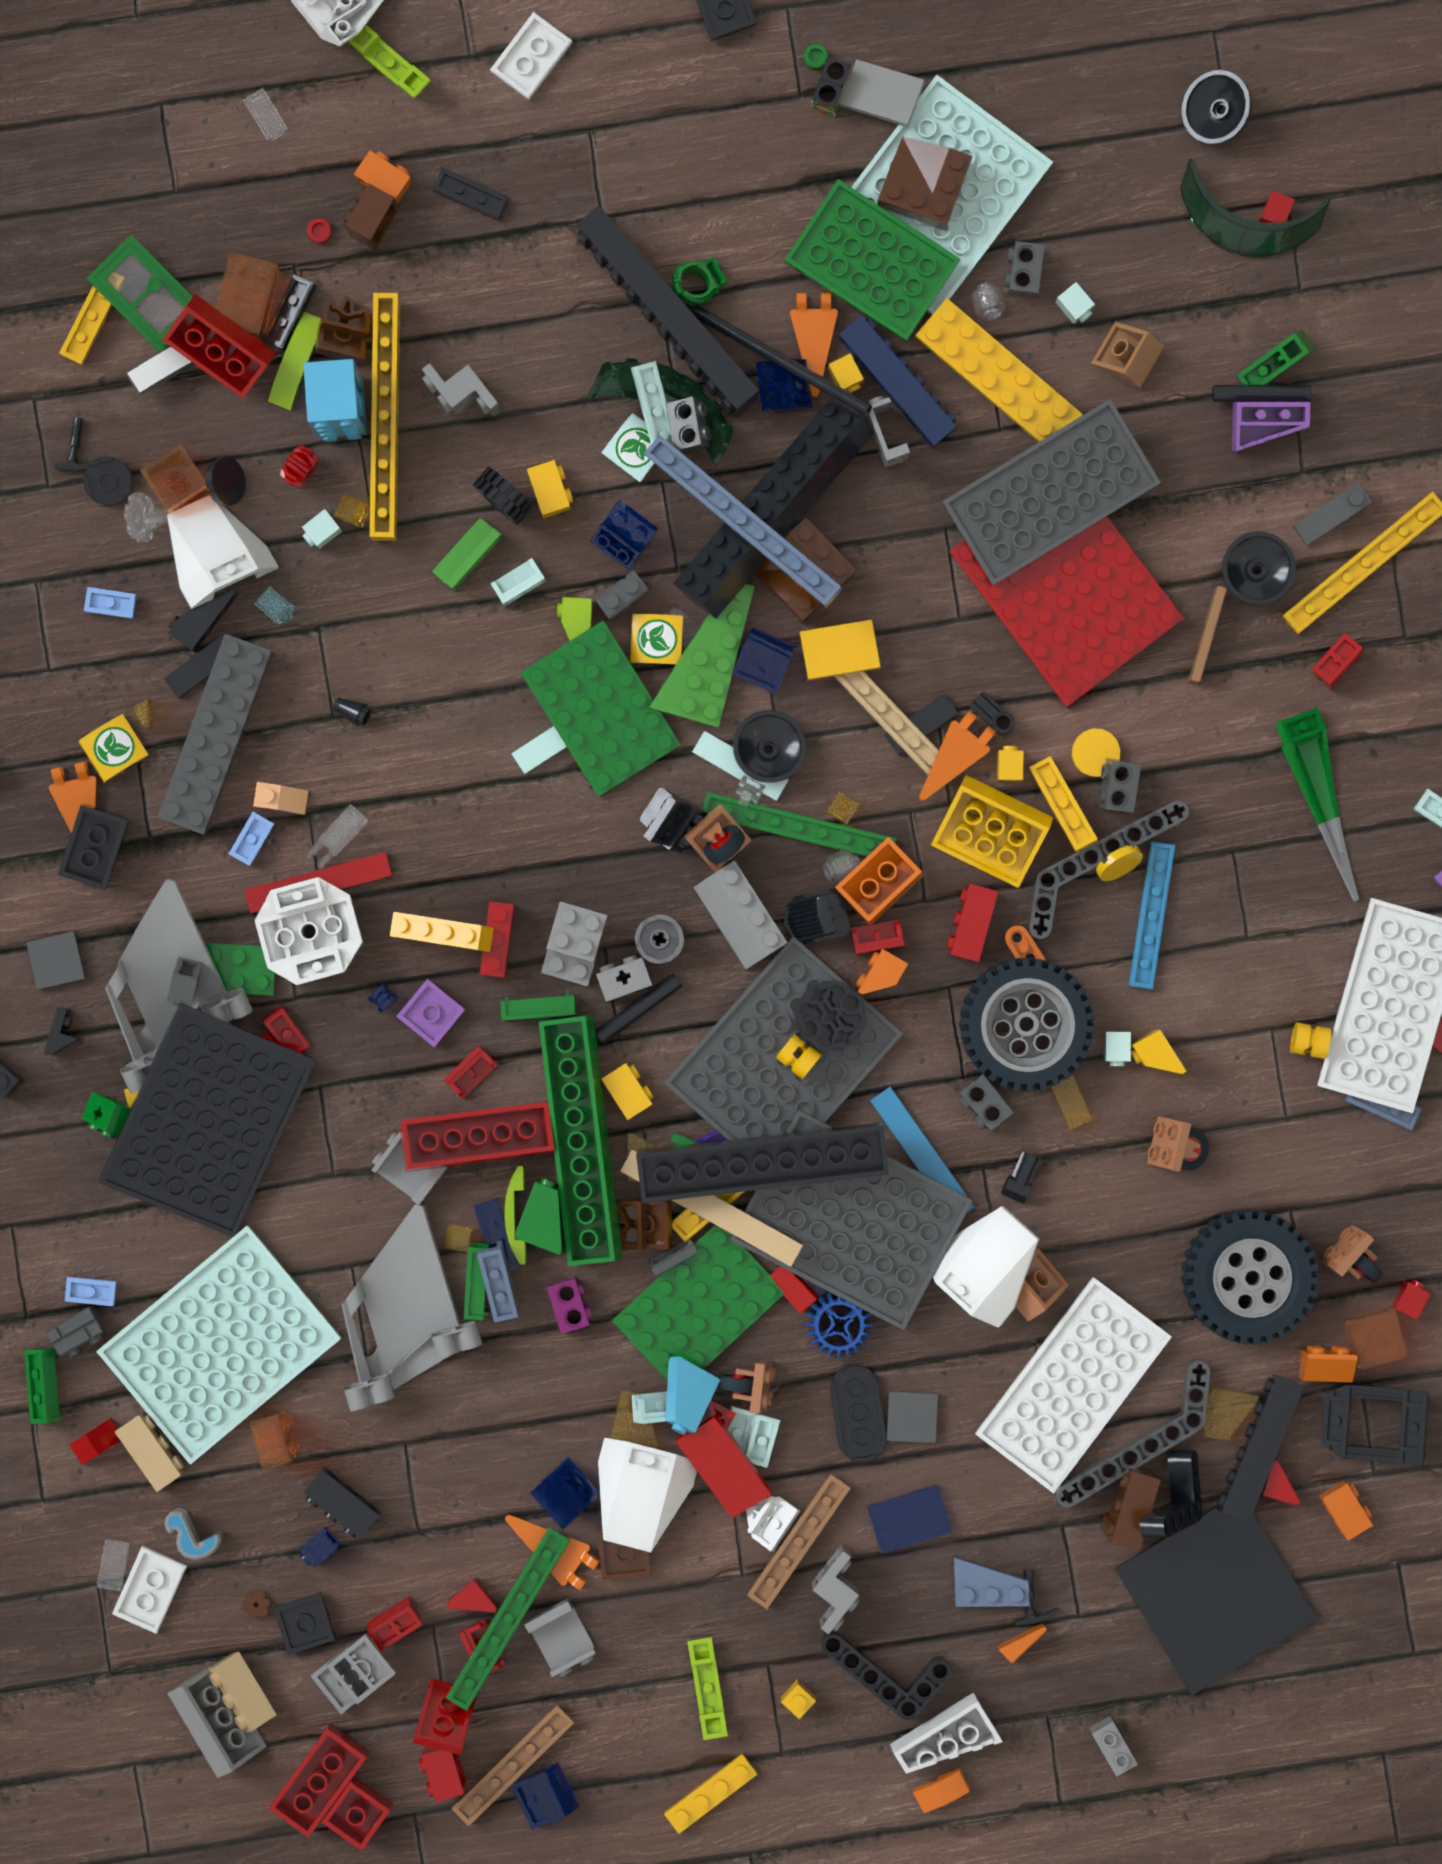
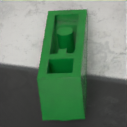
[1237,330,1316,385]

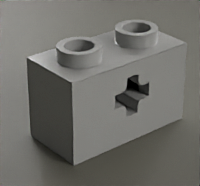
[596,955,652,1002]
[1089,1716,1138,1777]

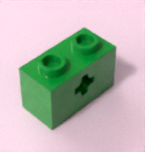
[81,1092,131,1139]

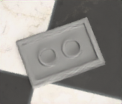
[839,59,925,127]

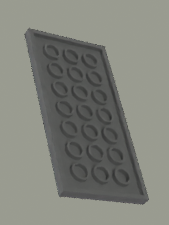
[942,399,1161,586]

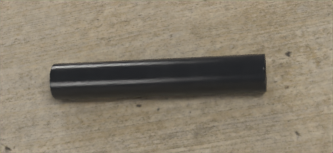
[1212,385,1312,402]
[595,973,683,1044]

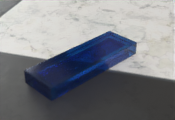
[473,1198,519,1271]

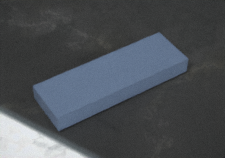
[1344,1095,1422,1131]

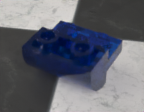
[756,359,812,413]
[590,499,659,570]
[732,627,797,694]
[530,1457,600,1530]
[511,1762,579,1830]

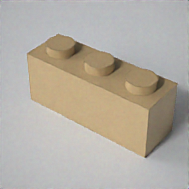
[115,1412,184,1492]
[208,1651,276,1732]

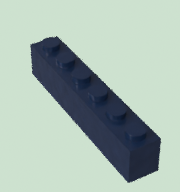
[838,315,956,449]

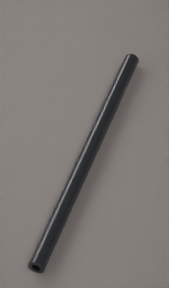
[686,302,872,416]

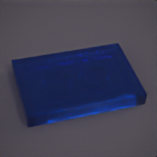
[867,1484,952,1554]

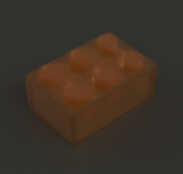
[216,252,281,339]

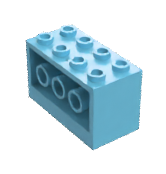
[303,359,367,442]

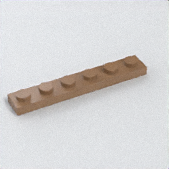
[747,1473,851,1609]
[452,1704,575,1827]

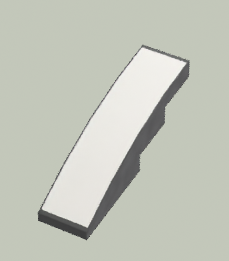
[126,347,196,396]

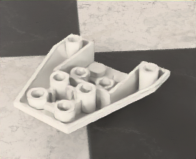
[291,0,384,46]
[167,494,278,609]
[933,1206,1039,1328]
[598,1438,697,1553]

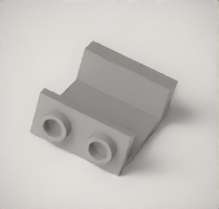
[865,396,910,468]
[372,1132,448,1205]
[524,1598,596,1677]

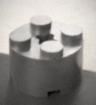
[635,915,684,964]

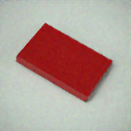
[413,1679,477,1755]

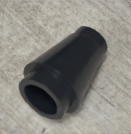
[333,697,371,726]

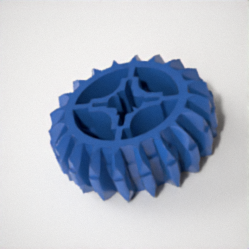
[806,1292,872,1358]

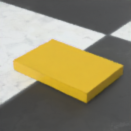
[799,620,880,680]

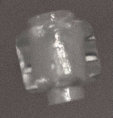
[971,282,1006,321]
[823,849,860,885]

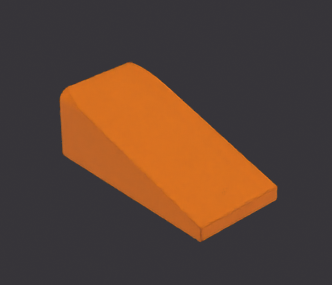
[997,1623,1047,1663]

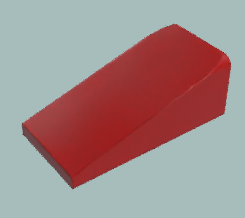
[262,1005,311,1053]

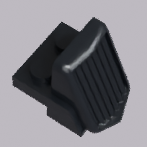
[640,788,707,853]
[783,888,852,945]

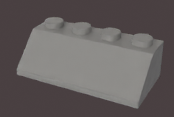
[693,860,787,969]
[167,1662,267,1778]

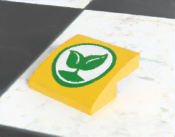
[630,614,683,665]
[78,714,148,783]

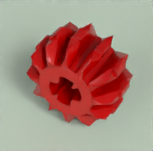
[280,445,319,488]

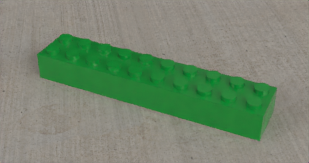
[539,1015,623,1266]

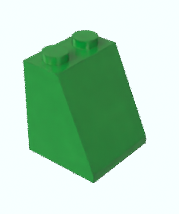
[514,1177,564,1255]

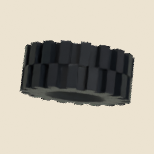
[472,466,534,526]

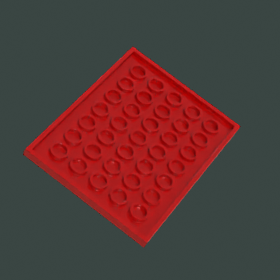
[949,516,1184,707]

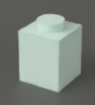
[1055,282,1095,324]
[302,509,342,549]
[1104,1032,1131,1066]

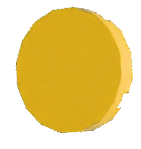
[1071,728,1120,777]
[1096,846,1143,881]

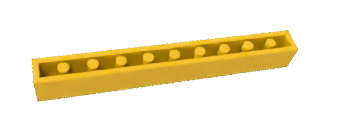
[370,293,400,541]

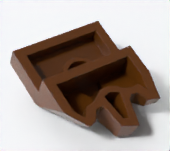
[315,296,371,364]
[617,1199,672,1250]

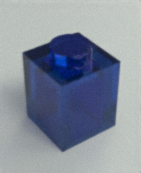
[299,1527,340,1568]

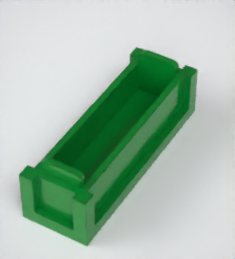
[500,991,576,1021]
[464,1242,490,1321]
[24,1347,62,1424]

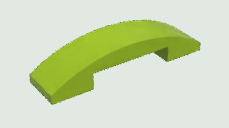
[348,25,432,99]
[268,312,321,411]
[505,1165,527,1264]
[687,1637,728,1740]

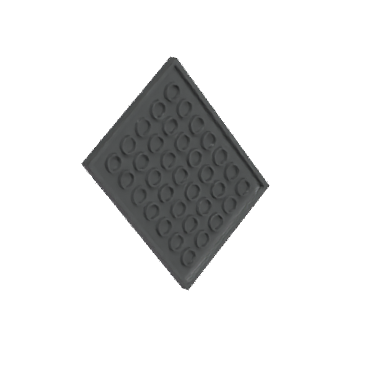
[664,936,903,1140]
[730,1109,973,1330]

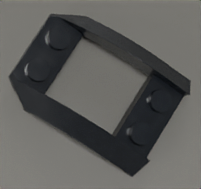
[1321,1384,1430,1466]

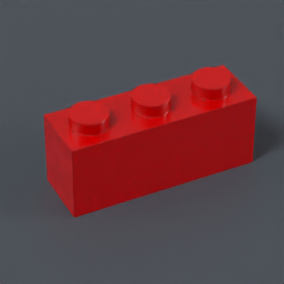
[946,884,998,963]
[480,902,515,978]

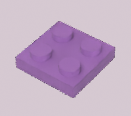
[396,979,466,1047]

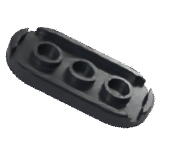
[830,1364,887,1463]

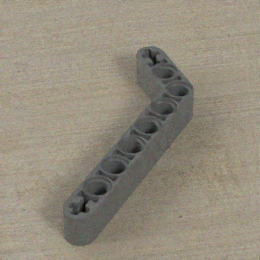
[1028,800,1189,940]
[1054,1358,1210,1508]

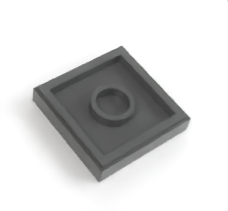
[26,931,86,990]
[887,1391,938,1443]

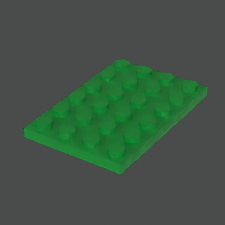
[784,179,960,342]
[520,620,681,797]
[612,1225,784,1381]

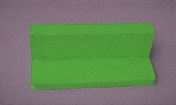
[433,518,502,591]

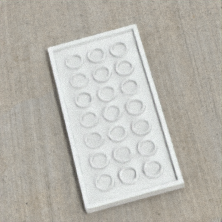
[1317,898,1442,1113]
[975,1277,1172,1493]

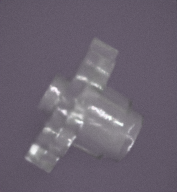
[124,492,167,543]

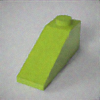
[557,597,593,640]

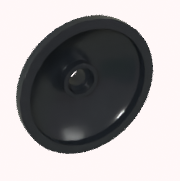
[1182,70,1252,145]
[1222,531,1296,605]
[733,710,806,783]

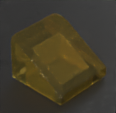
[334,494,370,528]
[133,698,153,730]
[445,1224,472,1252]

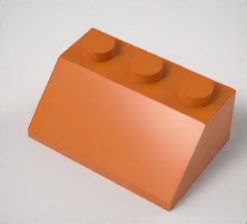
[835,837,923,926]

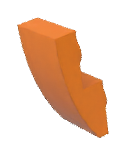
[913,1769,971,1813]

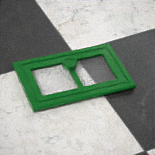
[86,235,193,353]

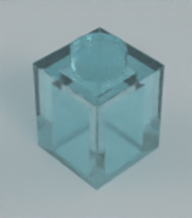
[254,586,295,625]

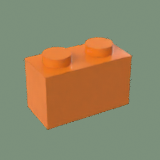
[354,150,412,205]
[1318,1481,1373,1541]

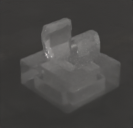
[736,775,765,808]

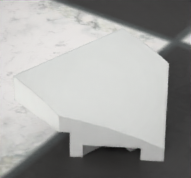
[746,1496,800,1552]

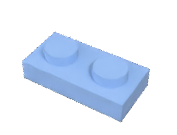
[84,587,137,619]
[229,812,275,866]
[65,1276,117,1306]

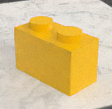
[527,460,574,519]
[602,1063,654,1120]

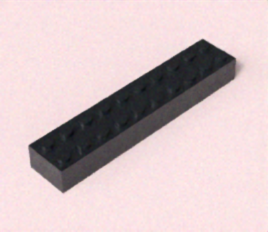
[576,205,759,418]
[673,398,874,619]
[636,1122,889,1203]

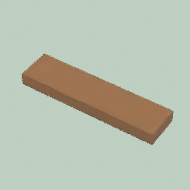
[1188,586,1227,684]

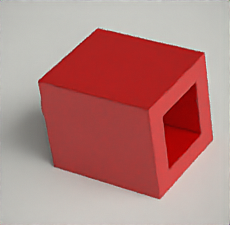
[1258,190,1295,232]
[1391,1279,1431,1320]

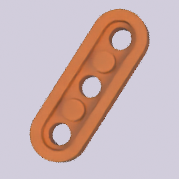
[1005,926,1046,961]

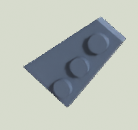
[954,1556,1030,1607]

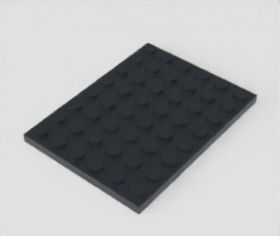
[98,1003,316,1237]

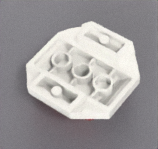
[255,877,363,985]

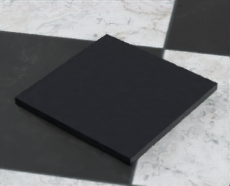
[1115,1505,1318,1696]

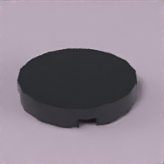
[83,457,132,506]
[206,457,246,506]

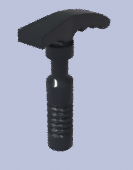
[54,417,91,471]
[1014,1569,1060,1626]

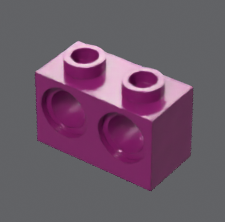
[547,1277,593,1334]

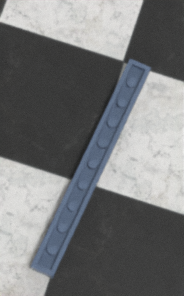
[644,435,842,608]

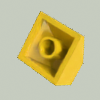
[1131,1029,1187,1074]

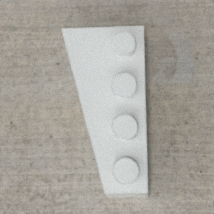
[890,1693,1003,1774]

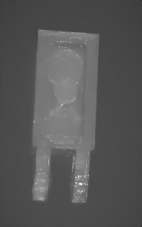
[306,804,370,869]

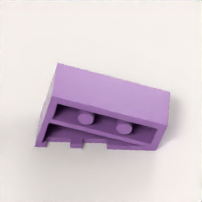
[1232,402,1310,451]

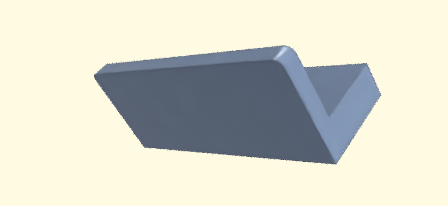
[477,1240,519,1323]

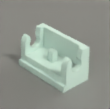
[490,558,546,607]
[632,1391,667,1424]

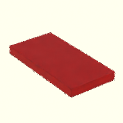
[675,1414,773,1518]

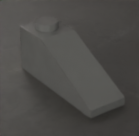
[1293,482,1372,546]

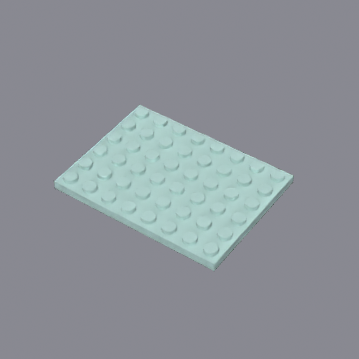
[851,75,1053,315]
[96,1225,342,1465]

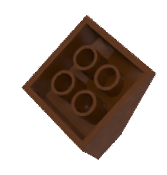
[877,137,972,231]
[755,517,856,624]
[1101,1468,1161,1552]

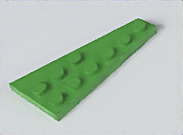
[648,584,755,728]

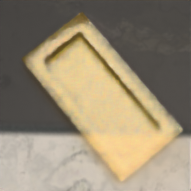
[1051,1075,1092,1130]

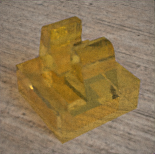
[826,791,860,825]

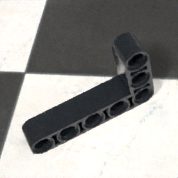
[1140,1450,1202,1538]
[821,1630,951,1721]

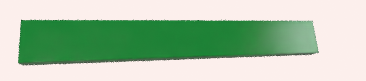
[703,792,896,857]
[446,1526,570,1711]

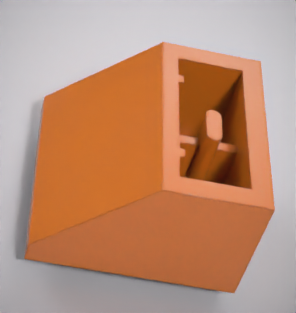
[855,949,908,995]
[1299,1345,1358,1382]

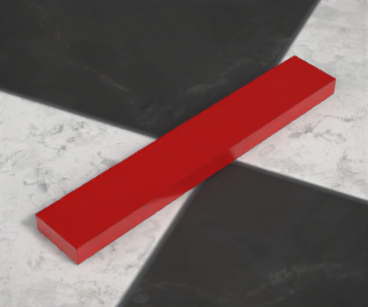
[244,852,393,914]

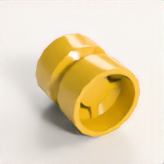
[1290,1022,1331,1059]
[775,1033,821,1079]

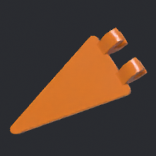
[790,293,838,397]
[919,711,996,801]
[49,762,97,833]
[505,1515,600,1590]

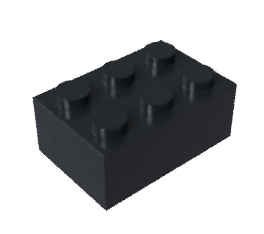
[58,803,130,890]

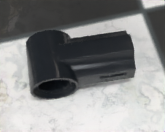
[969,691,1014,736]
[1001,1151,1041,1204]

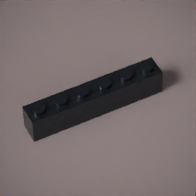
[1217,1374,1305,1524]

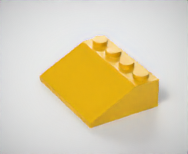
[931,775,1053,888]

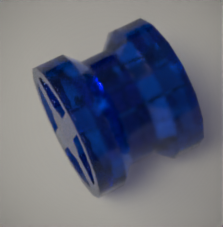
[368,983,399,1013]

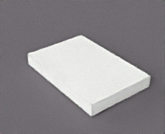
[490,12,573,100]
[112,1545,188,1634]

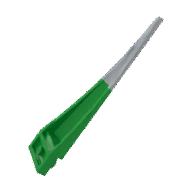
[1275,707,1359,902]

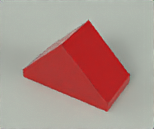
[69,1418,120,1465]
[1261,1458,1300,1505]
[447,1577,498,1613]

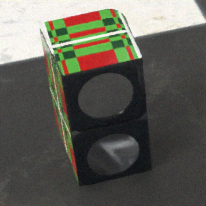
[811,57,851,117]

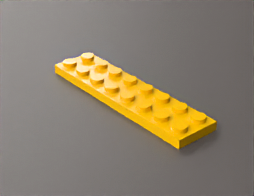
[914,298,1083,442]

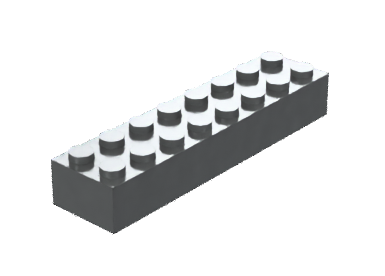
[157,634,273,835]

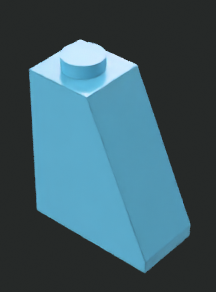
[666,1357,720,1435]

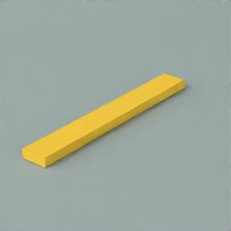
[1282,492,1442,635]

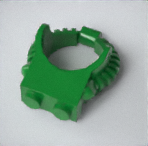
[671,257,727,305]

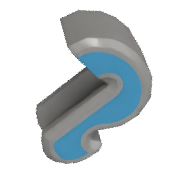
[165,1508,223,1560]

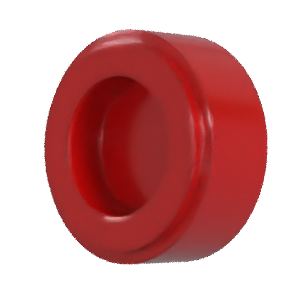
[307,218,332,244]

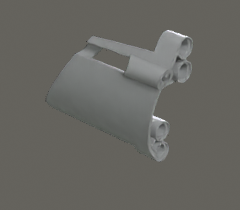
[105,878,253,1093]
[342,1204,482,1412]

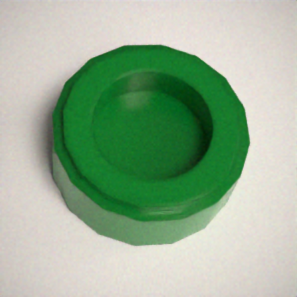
[804,44,828,70]

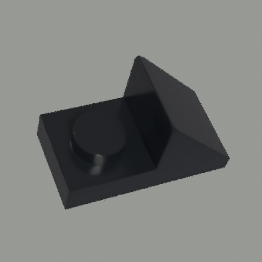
[43,1007,82,1055]

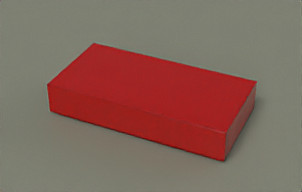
[770,1266,819,1314]

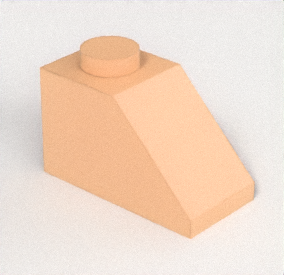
[253,782,309,815]

